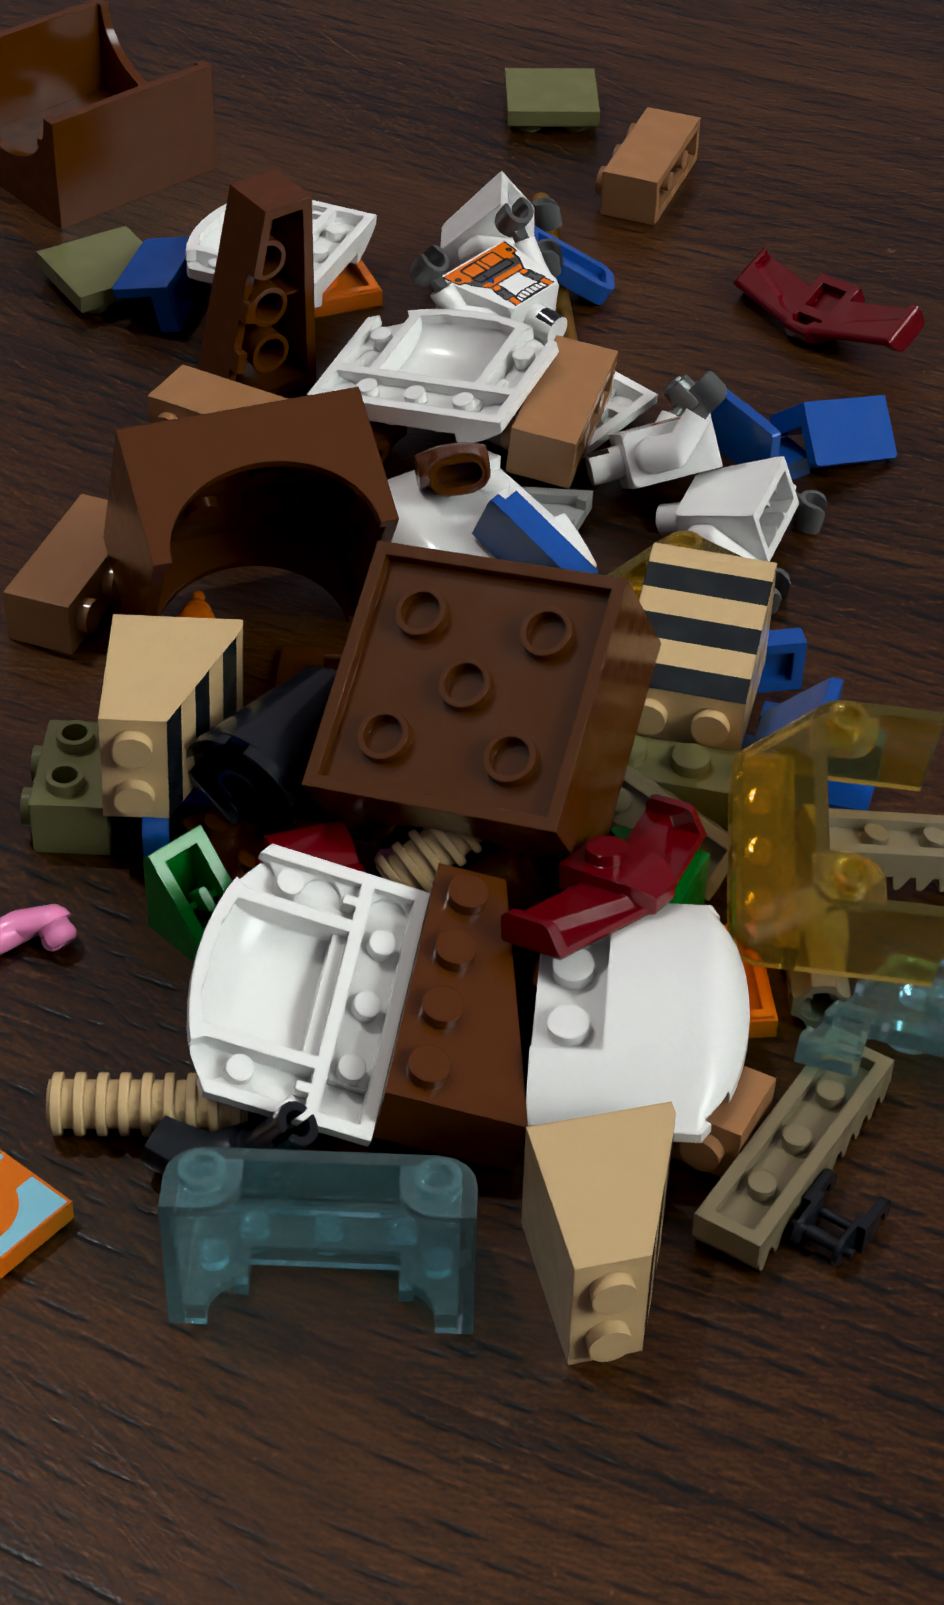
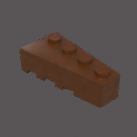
[197,169,316,395]
[372,863,528,1172]

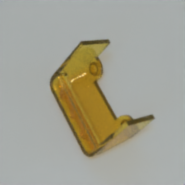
[727,700,944,987]

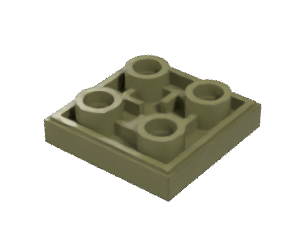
[504,68,600,132]
[36,225,149,313]

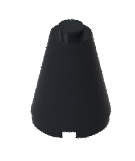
[186,665,337,839]

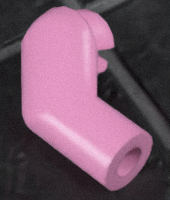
[0,904,77,955]

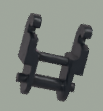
[789,1168,891,1267]

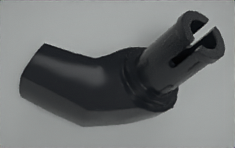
[141,1101,318,1193]

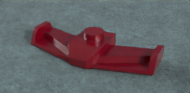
[733,248,925,352]
[501,794,707,960]

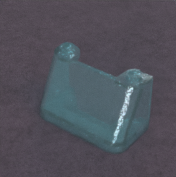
[158,1147,478,1334]

